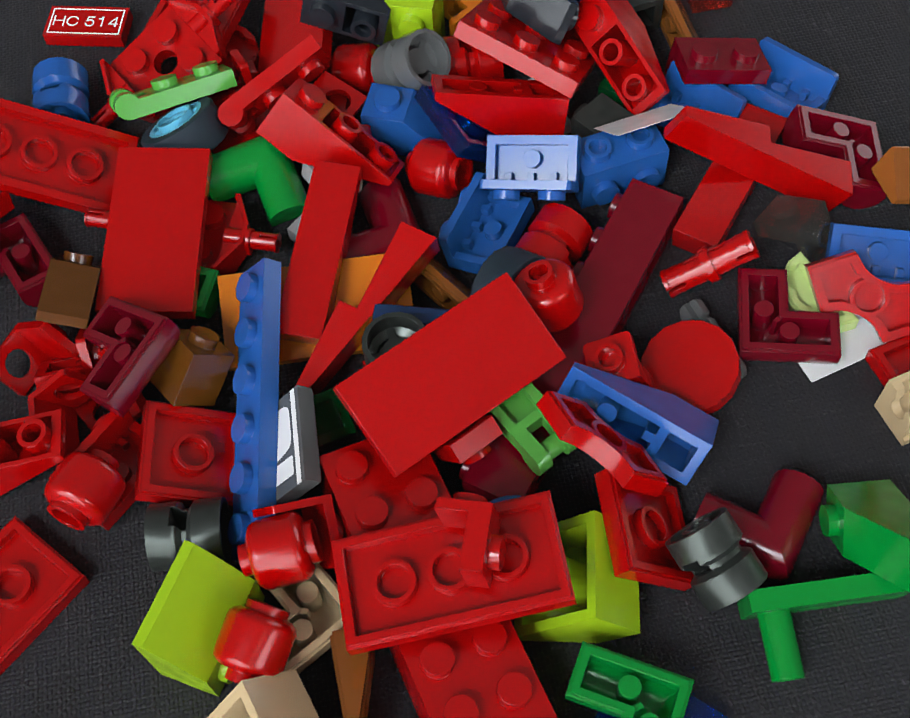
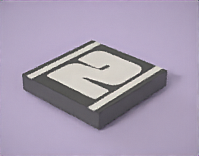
[276,385,322,514]

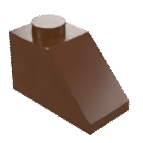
[35,250,101,329]
[150,326,235,406]

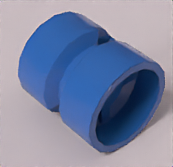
[32,57,90,123]

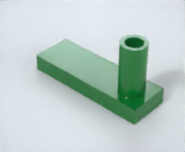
[737,573,910,683]

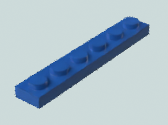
[227,258,281,562]

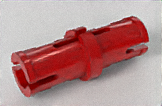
[660,229,760,298]

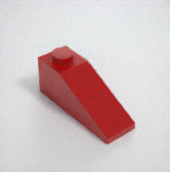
[431,74,570,135]

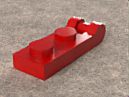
[218,34,331,135]

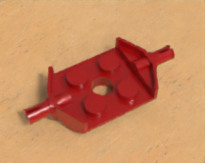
[90,0,235,128]
[84,193,282,275]

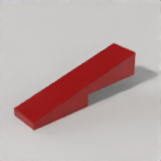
[672,103,787,255]
[664,105,853,214]
[280,160,362,345]
[295,221,440,395]

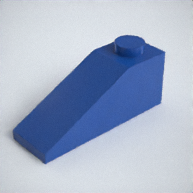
[557,362,719,486]

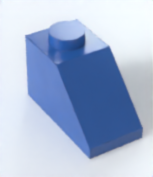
[360,83,459,156]

